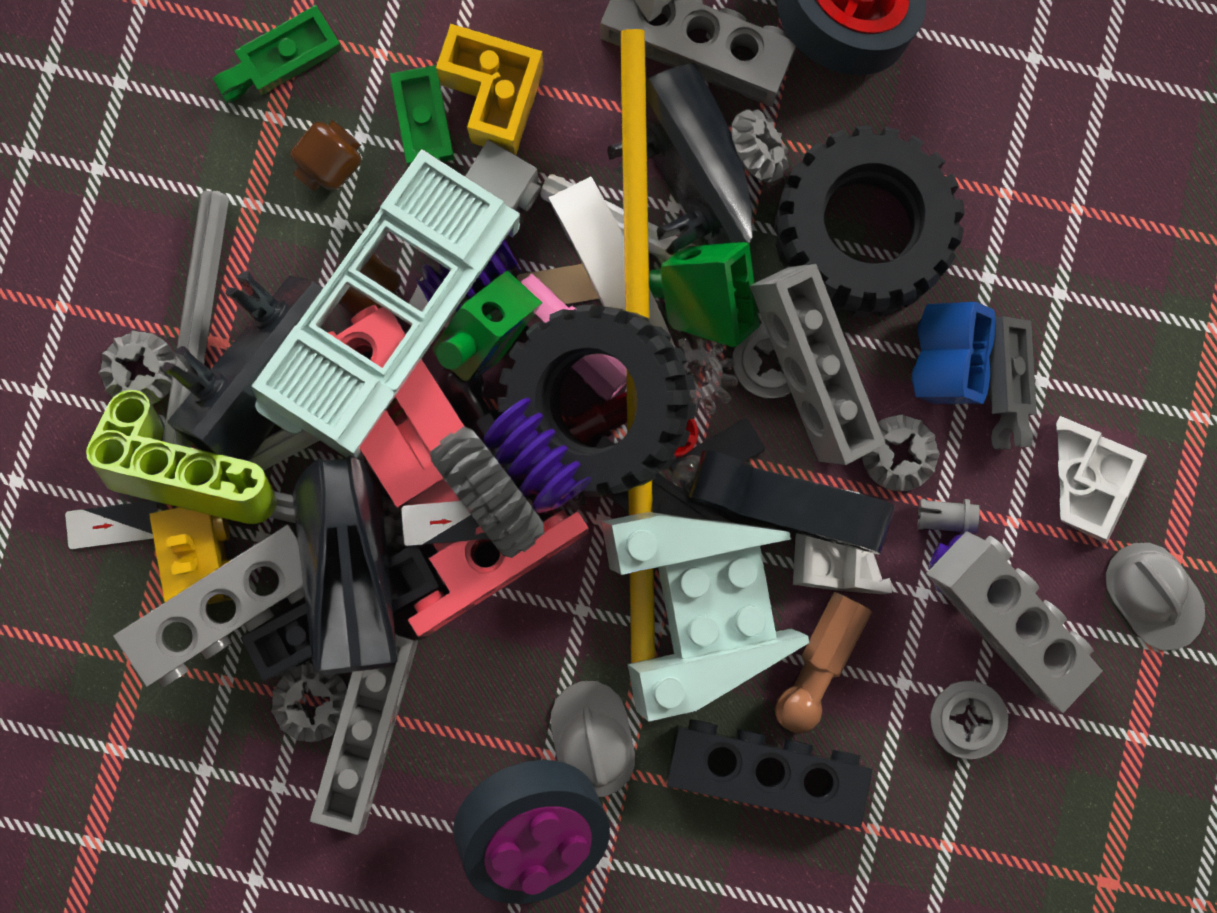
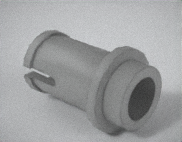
[917,499,980,535]

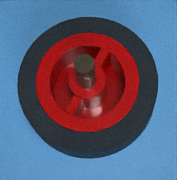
[777,0,926,75]

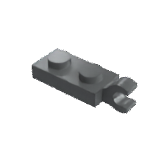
[989,316,1037,450]

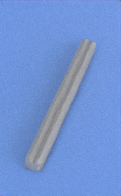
[163,191,229,448]

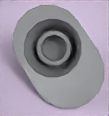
[1106,543,1205,650]
[551,681,635,797]

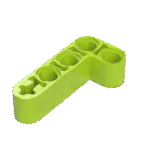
[86,390,277,524]

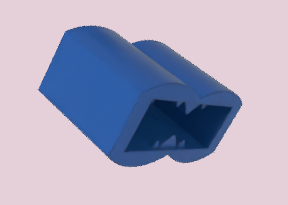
[912,302,996,404]

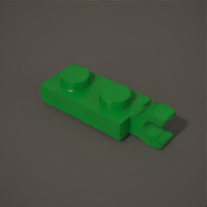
[212,5,342,104]
[390,65,455,167]

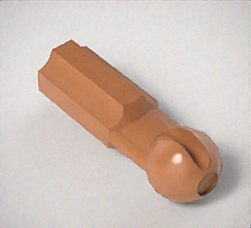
[774,592,872,734]

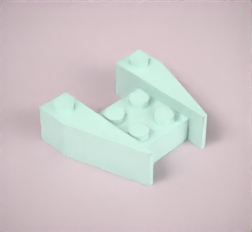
[601,512,809,722]

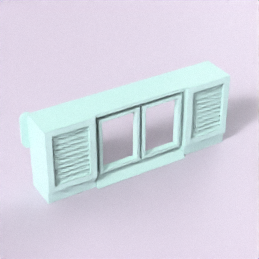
[251,149,520,460]

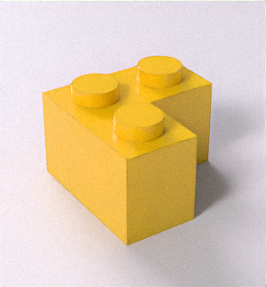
[436,24,544,156]

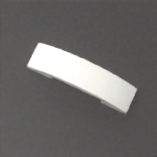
[548,177,675,348]

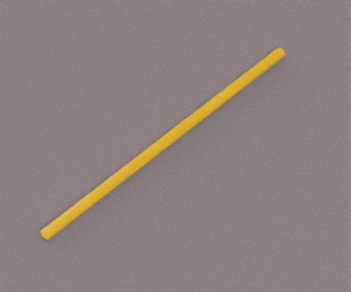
[620,29,655,663]

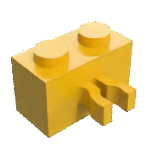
[149,508,233,604]

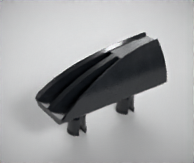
[607,63,753,255]
[163,271,323,461]
[293,455,398,675]

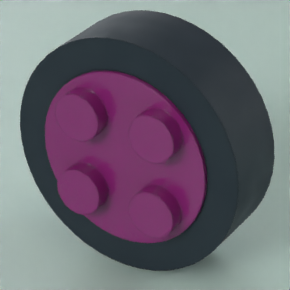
[453,760,610,904]

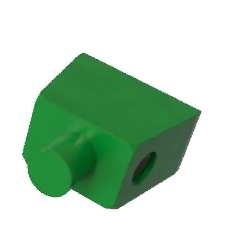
[649,242,760,347]

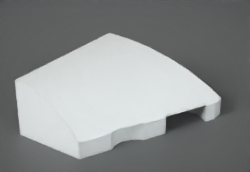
[1056,416,1147,544]
[793,489,892,594]

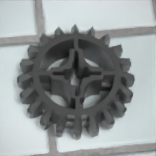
[430,427,544,558]

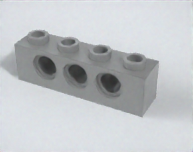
[600,0,796,107]
[750,264,885,465]
[113,524,304,688]
[926,531,1103,713]
[310,633,418,835]

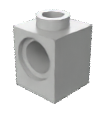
[465,140,541,213]

